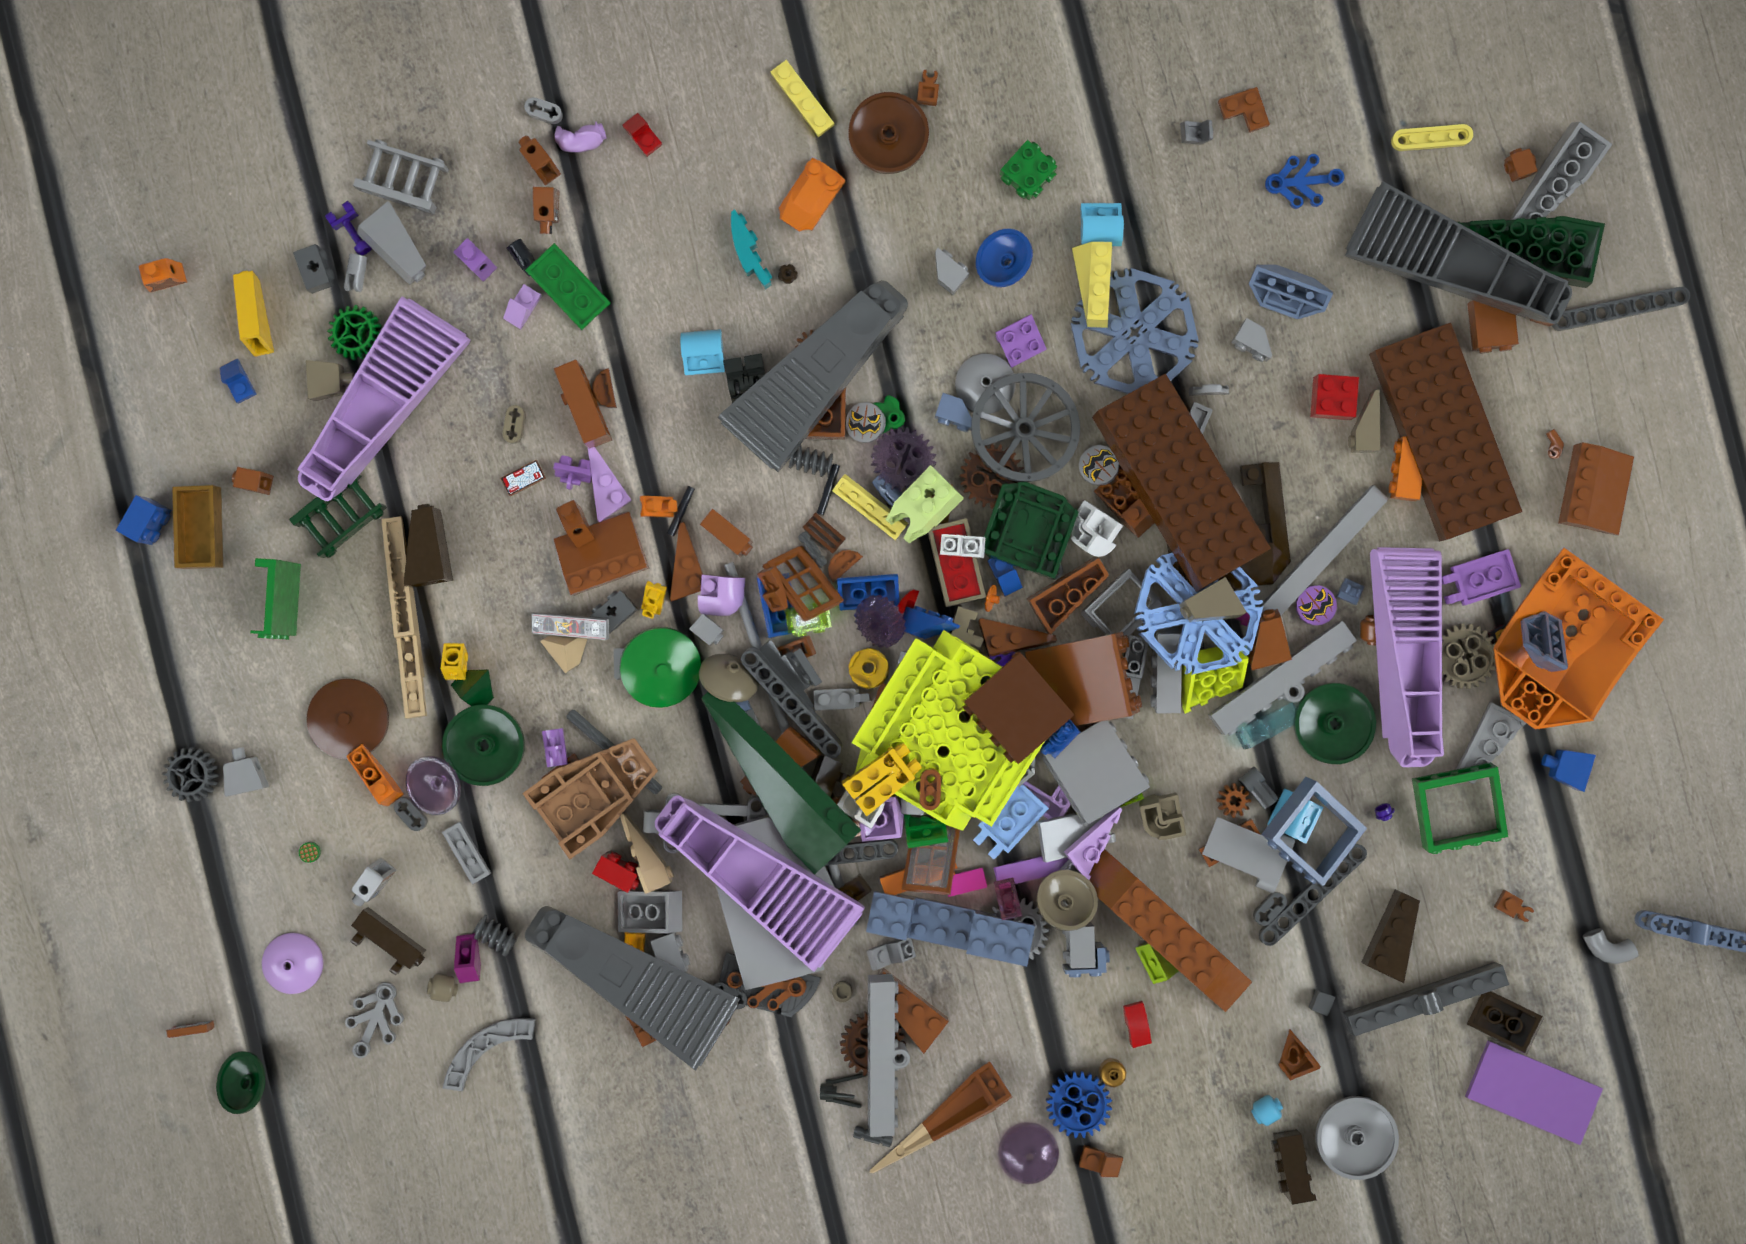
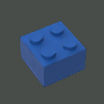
[116,495,172,545]

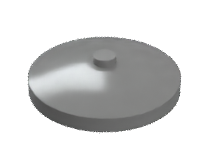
[1315,1096,1399,1180]

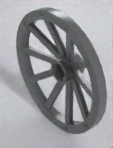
[971,373,1080,482]

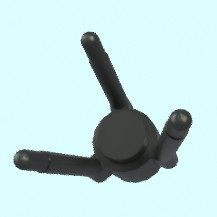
[820,1073,867,1108]

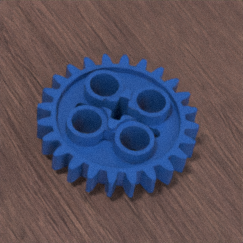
[1046,1070,1112,1138]

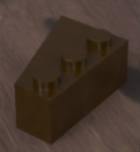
[1271,1129,1317,1205]

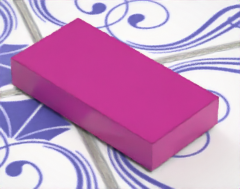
[948,867,987,897]

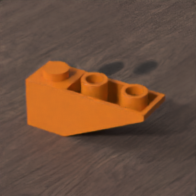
[1389,436,1422,501]
[346,744,404,807]

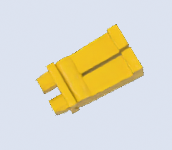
[841,742,922,816]

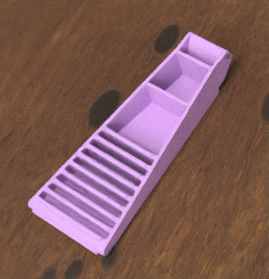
[297,296,470,501]
[1370,547,1444,767]
[655,795,865,972]

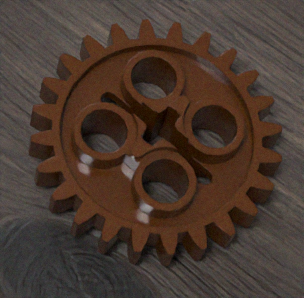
[959,443,1024,509]
[840,1011,906,1076]

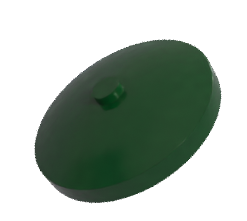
[1293,683,1376,764]
[442,705,525,786]

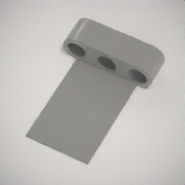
[1202,817,1295,893]

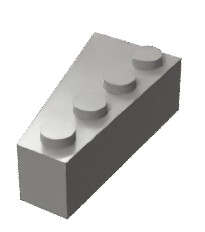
[1150,626,1182,713]

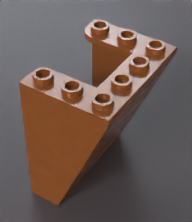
[1025,632,1142,726]

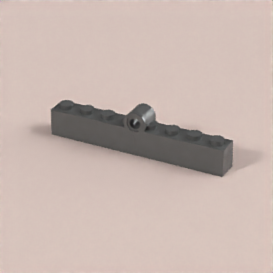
[1342,962,1509,1036]

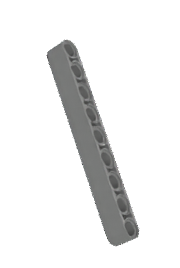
[1259,485,1388,615]

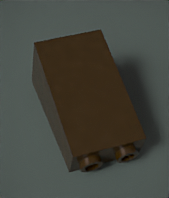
[404,504,453,588]

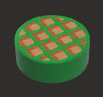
[299,842,321,863]

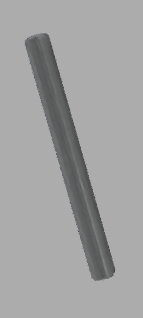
[566,710,662,795]

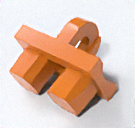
[640,496,677,517]

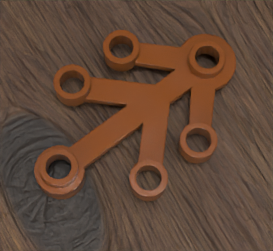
[727,971,806,1011]

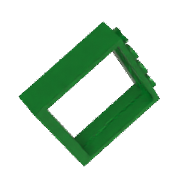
[1412,762,1508,854]

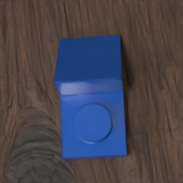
[220,359,257,403]
[987,558,1023,597]

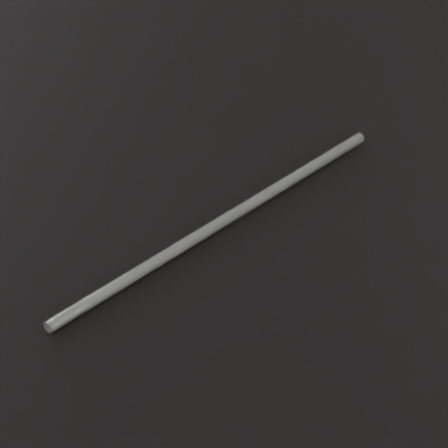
[724,562,858,927]

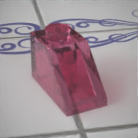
[994,877,1022,920]

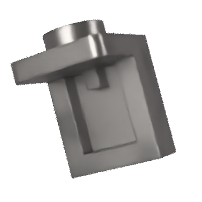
[1180,120,1213,145]

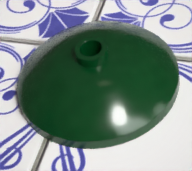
[216,1051,266,1114]

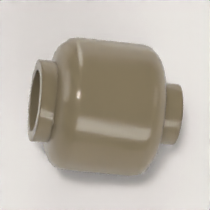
[427,974,458,1002]

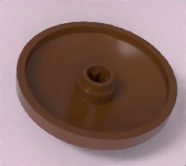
[849,92,929,174]
[307,679,389,759]

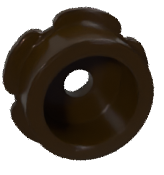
[778,264,798,284]

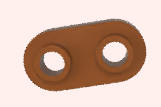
[920,768,941,810]

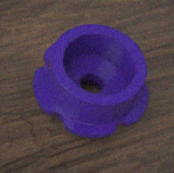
[1375,803,1395,821]

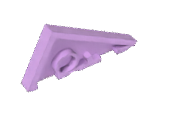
[588,447,632,522]
[1064,807,1122,880]

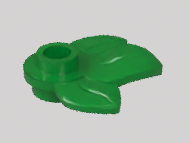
[873,395,905,434]

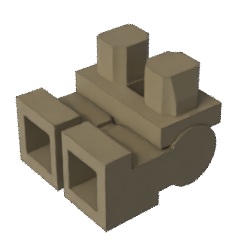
[950,606,983,649]

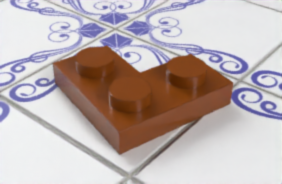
[1218,87,1270,133]

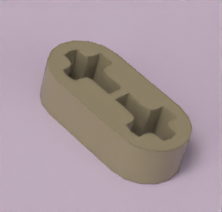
[503,405,526,444]

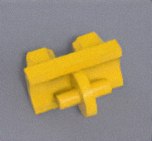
[641,581,667,619]

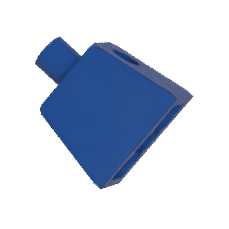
[1541,749,1596,792]

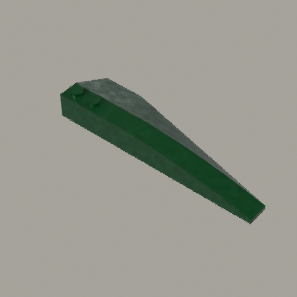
[1458,216,1605,288]
[701,692,861,875]

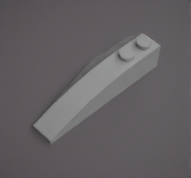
[1510,122,1612,220]

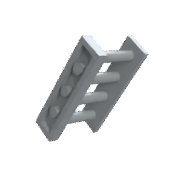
[353,139,449,214]

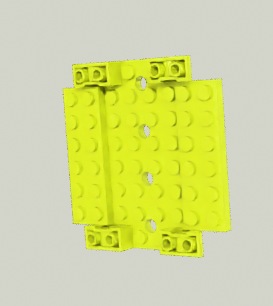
[852,630,1046,831]

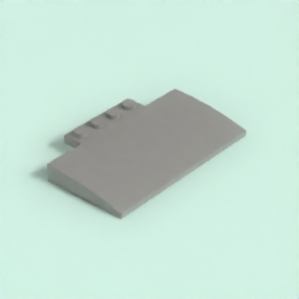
[716,815,825,990]

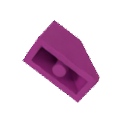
[454,934,481,983]

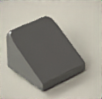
[1308,989,1335,1016]

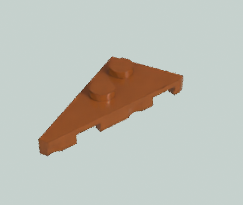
[670,522,703,602]
[978,618,1057,657]

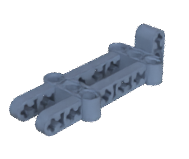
[1634,910,1746,953]

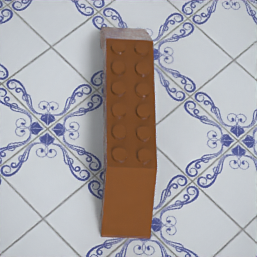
[1089,849,1252,1012]

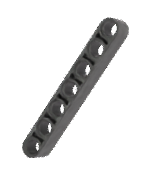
[741,647,842,758]

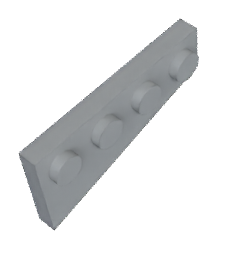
[1456,702,1526,784]

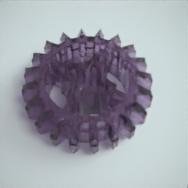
[854,595,906,648]

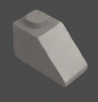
[690,614,724,646]

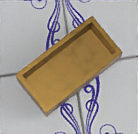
[172,485,223,569]

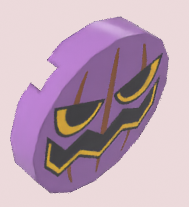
[1296,585,1337,625]

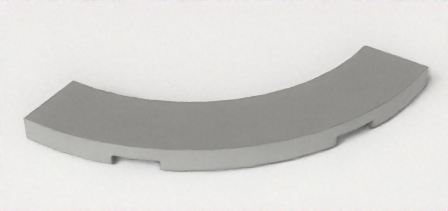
[442,1018,536,1091]

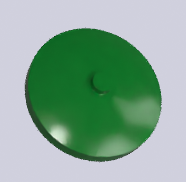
[619,627,701,708]

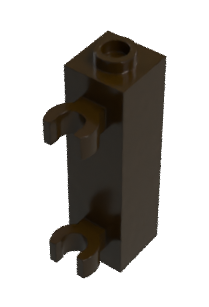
[811,756,850,797]
[350,907,426,976]

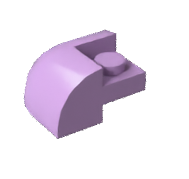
[698,575,745,616]

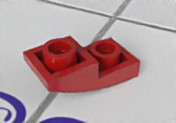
[1123,1001,1152,1048]

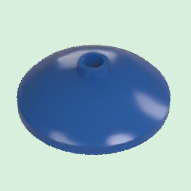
[976,229,1033,287]

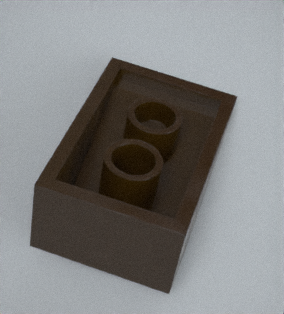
[1467,991,1544,1055]

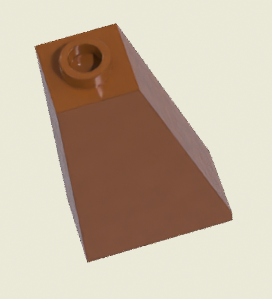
[740,726,821,795]

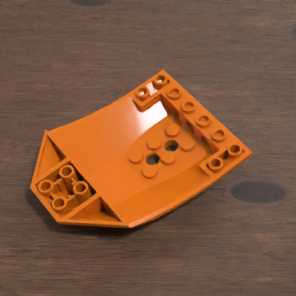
[1493,548,1664,729]

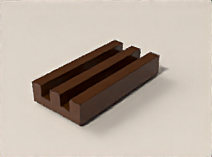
[802,512,846,554]

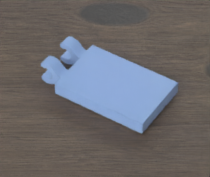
[973,784,1049,859]

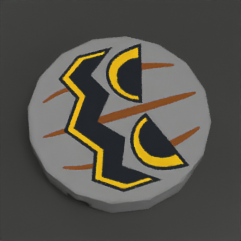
[846,402,886,443]
[1079,445,1119,485]

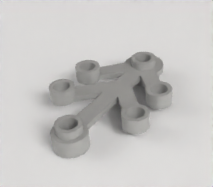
[345,982,404,1058]

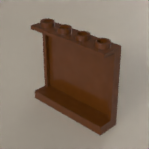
[961,651,1074,764]

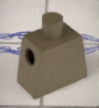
[306,360,355,401]

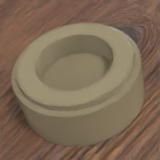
[832,981,852,1002]

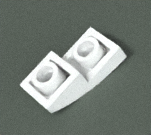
[940,534,985,558]

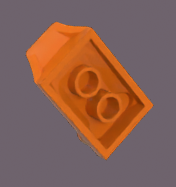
[779,158,846,232]

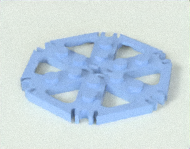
[1134,553,1263,675]

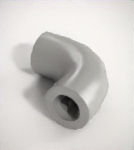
[1583,928,1639,964]

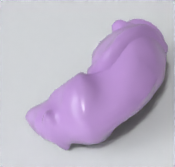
[554,121,607,152]

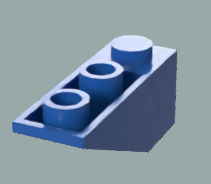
[898,606,960,639]

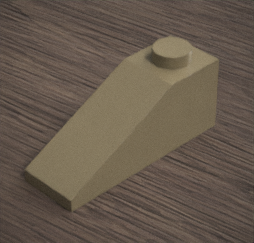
[1348,390,1380,453]

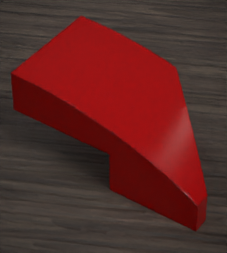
[891,589,919,626]

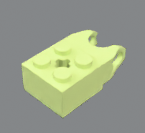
[885,465,964,543]

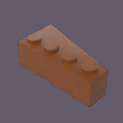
[1026,557,1109,635]
[879,968,949,1054]

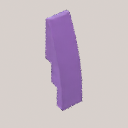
[993,855,1069,887]

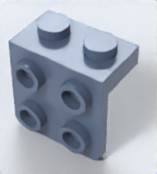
[1062,942,1110,978]

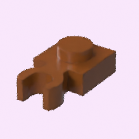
[917,69,939,106]
[1494,890,1534,922]

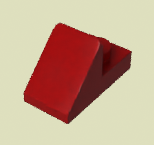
[622,113,663,157]

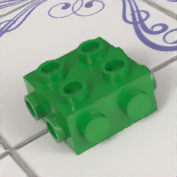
[999,140,1058,201]

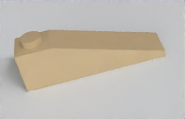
[620,812,674,894]

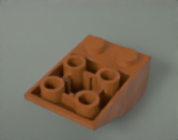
[1094,466,1155,538]

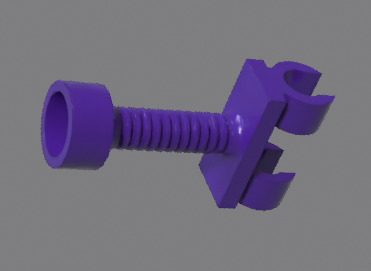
[325,201,372,256]

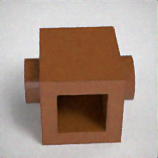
[1504,148,1538,182]

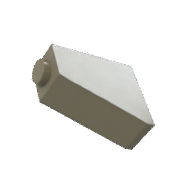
[1179,577,1247,622]

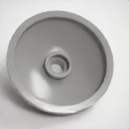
[955,354,1015,414]

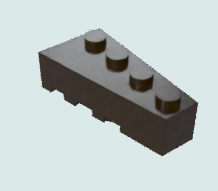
[1361,889,1420,983]

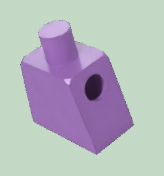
[453,238,497,282]

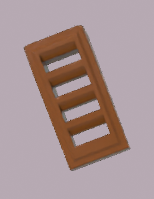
[777,635,816,658]

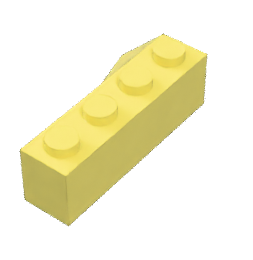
[1072,242,1112,328]

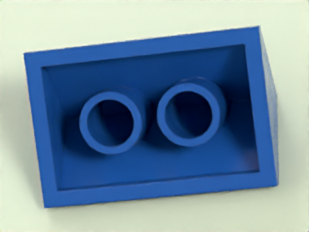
[757,573,800,638]
[837,574,900,611]

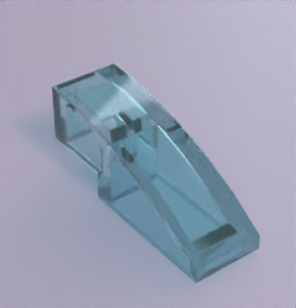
[1235,702,1296,749]

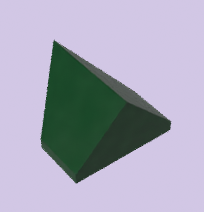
[451,669,494,706]

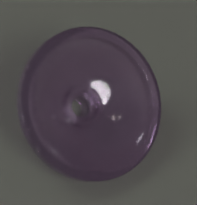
[405,756,461,815]
[998,1122,1059,1184]

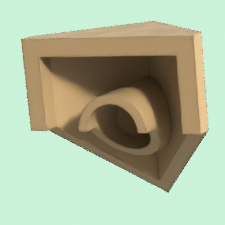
[541,635,588,673]

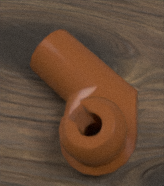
[1546,429,1564,459]

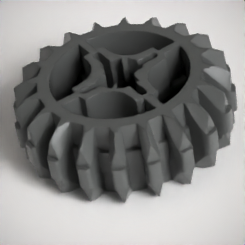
[162,747,219,802]

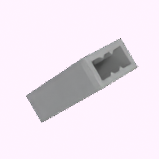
[357,201,426,285]

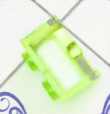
[784,601,832,637]

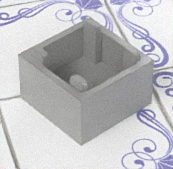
[1062,922,1095,968]

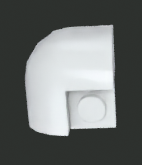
[1071,500,1123,557]

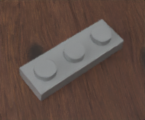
[442,821,491,885]

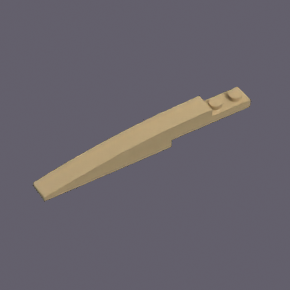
[381,516,427,719]

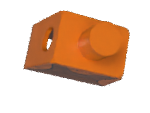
[139,258,187,293]

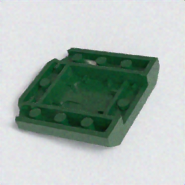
[983,482,1079,579]

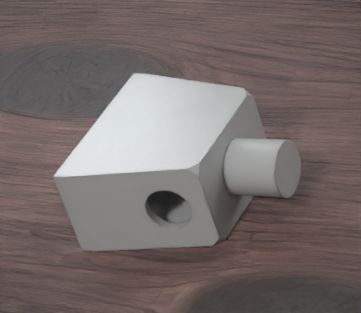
[223,747,269,797]

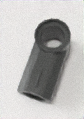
[1238,767,1278,809]

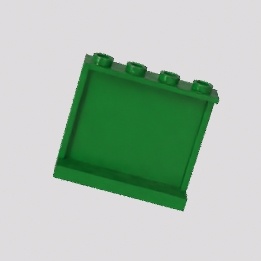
[250,558,301,640]

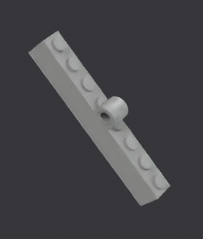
[1208,621,1357,736]
[868,974,910,1137]

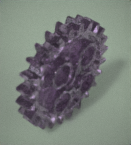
[871,427,937,492]

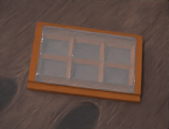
[763,546,844,622]
[902,825,960,895]

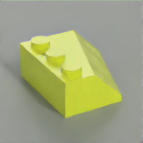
[1181,647,1249,714]

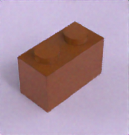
[232,467,274,495]

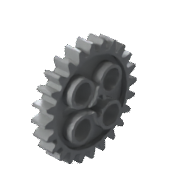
[992,897,1050,960]

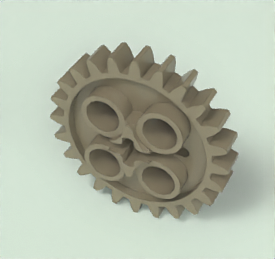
[1442,623,1496,689]

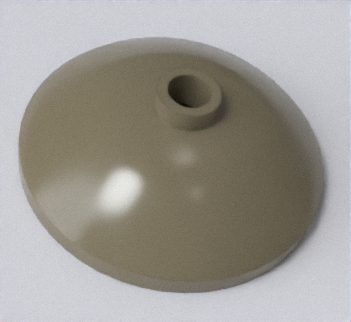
[699,654,759,702]
[1037,870,1098,931]

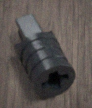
[506,239,535,277]

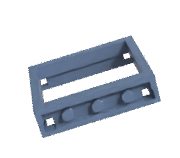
[1261,777,1367,886]

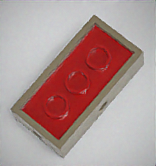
[928,518,986,607]

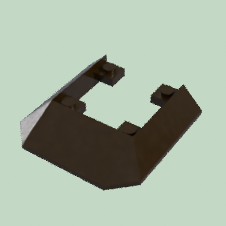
[1167,462,1291,589]

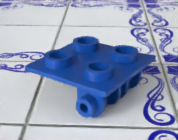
[1041,719,1080,758]

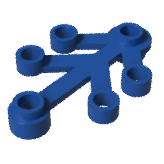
[1265,154,1345,209]

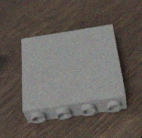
[1042,720,1150,827]

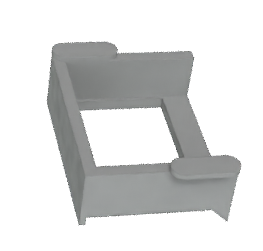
[1081,569,1163,636]

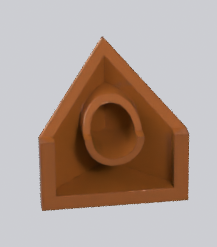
[1278,1029,1321,1081]

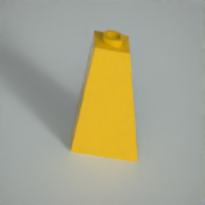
[233,271,274,357]

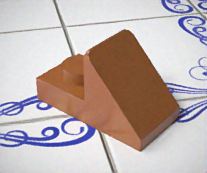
[1079,1145,1123,1177]

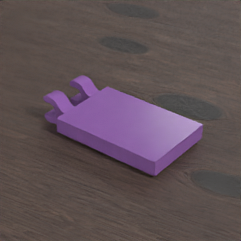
[1442,549,1521,606]

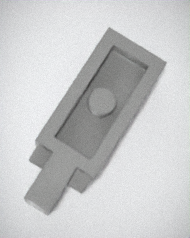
[814,688,870,710]

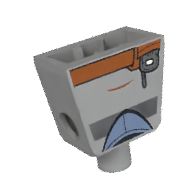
[352,858,397,906]

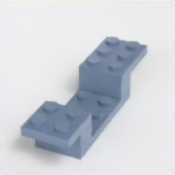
[866,891,1035,967]

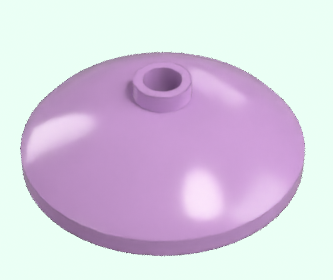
[262,933,323,994]

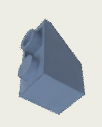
[935,393,972,432]

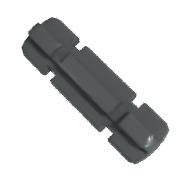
[798,531,827,568]
[853,1126,893,1147]

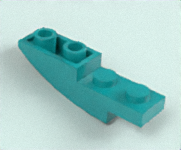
[731,209,773,290]

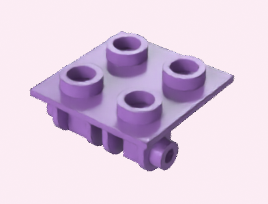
[995,314,1047,368]

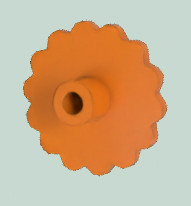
[985,585,1000,612]

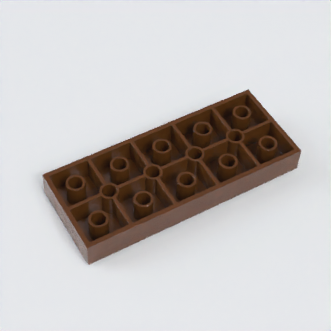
[1369,322,1522,542]
[1092,374,1271,592]

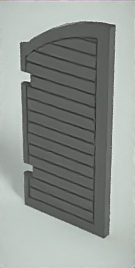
[719,952,821,1018]

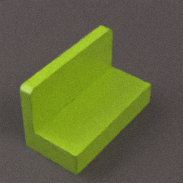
[1135,942,1179,984]

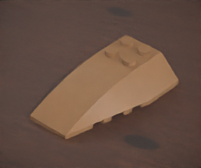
[522,738,658,859]

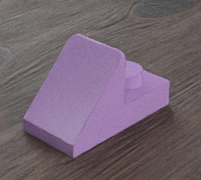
[503,284,542,330]

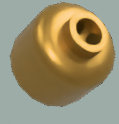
[1099,1058,1127,1087]

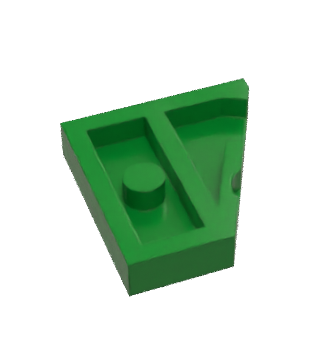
[904,814,948,848]

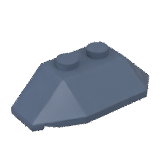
[1249,265,1333,319]
[1521,611,1568,672]

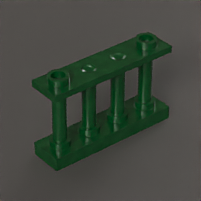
[289,474,387,558]

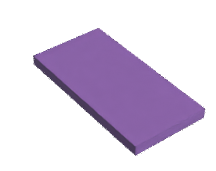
[1465,1040,1603,1145]

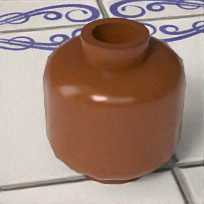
[1360,615,1376,646]

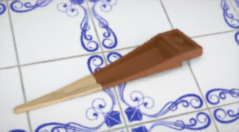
[870,1062,1013,1173]

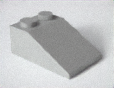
[618,890,683,933]

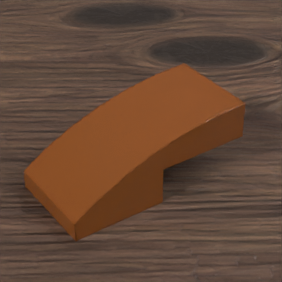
[757,566,788,612]

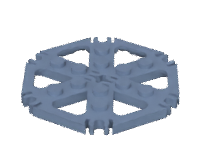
[1070,268,1199,394]

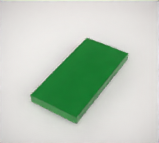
[525,243,611,330]

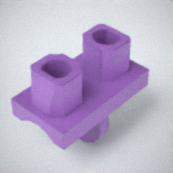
[553,455,592,490]
[542,728,568,767]

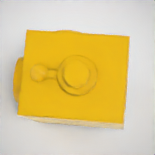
[440,643,468,680]

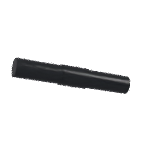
[817,464,840,516]
[667,486,695,536]

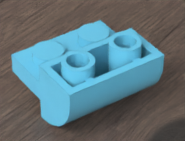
[1080,203,1124,246]
[680,329,725,375]
[1267,788,1324,844]

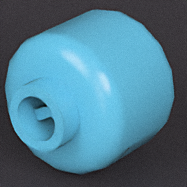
[1251,1095,1283,1126]

